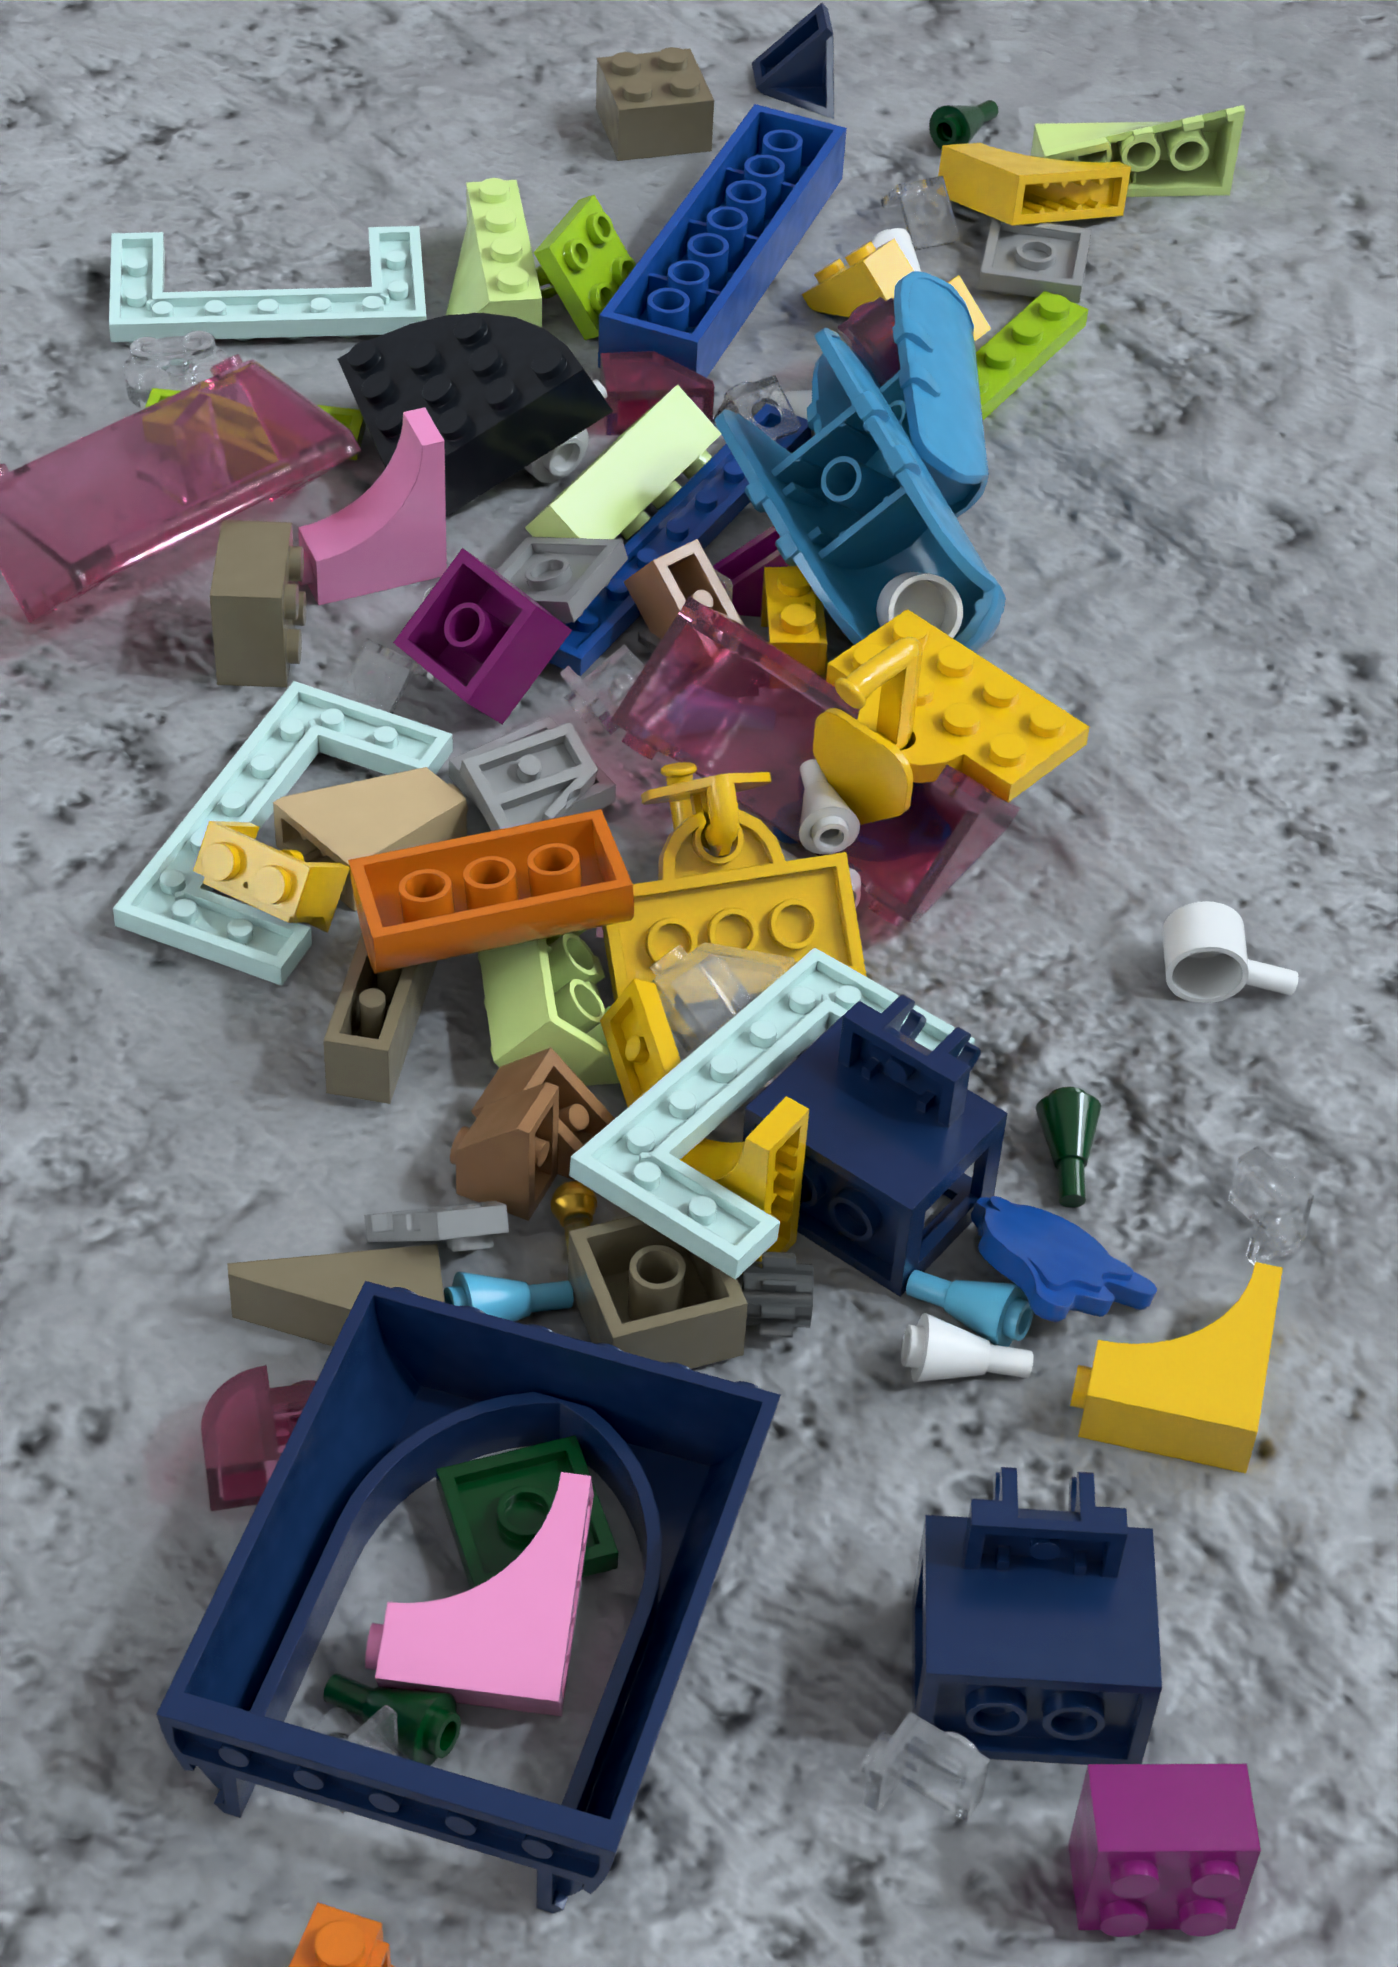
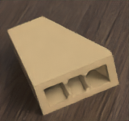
[273,767,468,912]

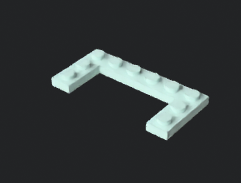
[109,226,426,344]
[113,681,453,986]
[569,948,975,1280]

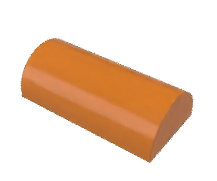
[348,809,634,973]

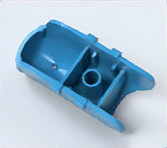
[807,271,989,518]
[715,328,1006,653]

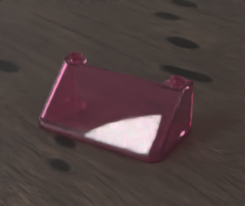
[0,354,362,623]
[610,596,1021,927]

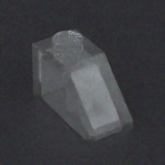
[649,942,797,1052]

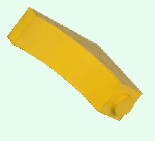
[936,143,1131,226]
[680,1096,809,1275]
[1070,1262,1283,1473]

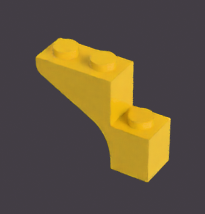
[801,238,991,341]

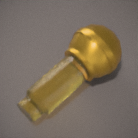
[550,1181,597,1253]

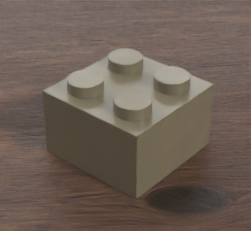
[596,47,714,161]
[210,520,307,687]
[568,1215,748,1369]

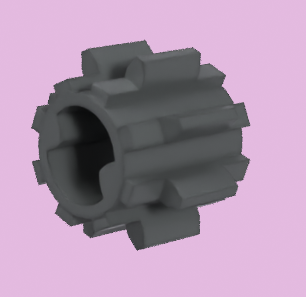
[742,1252,814,1338]

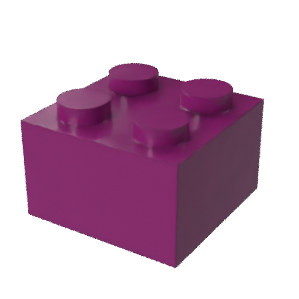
[393,548,572,725]
[1068,1763,1261,1937]

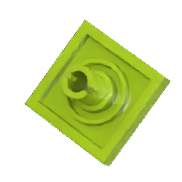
[533,194,636,340]

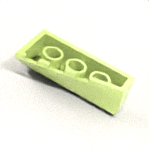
[1031,105,1245,197]
[446,178,542,327]
[525,385,721,540]
[478,929,620,1086]

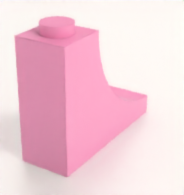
[298,407,447,606]
[365,1472,594,1716]

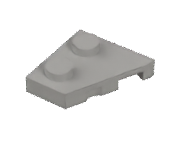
[459,722,598,831]
[364,1201,509,1251]

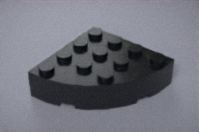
[337,313,613,517]

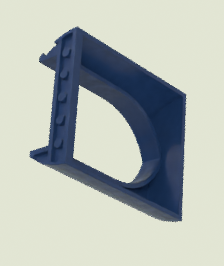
[156,1281,781,1914]

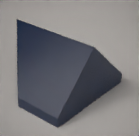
[752,3,834,119]

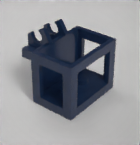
[742,994,1008,1297]
[912,1467,1162,1765]

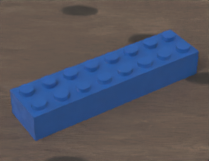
[598,104,847,395]

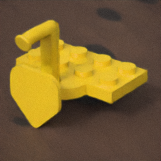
[813,609,1090,825]
[602,762,867,1009]

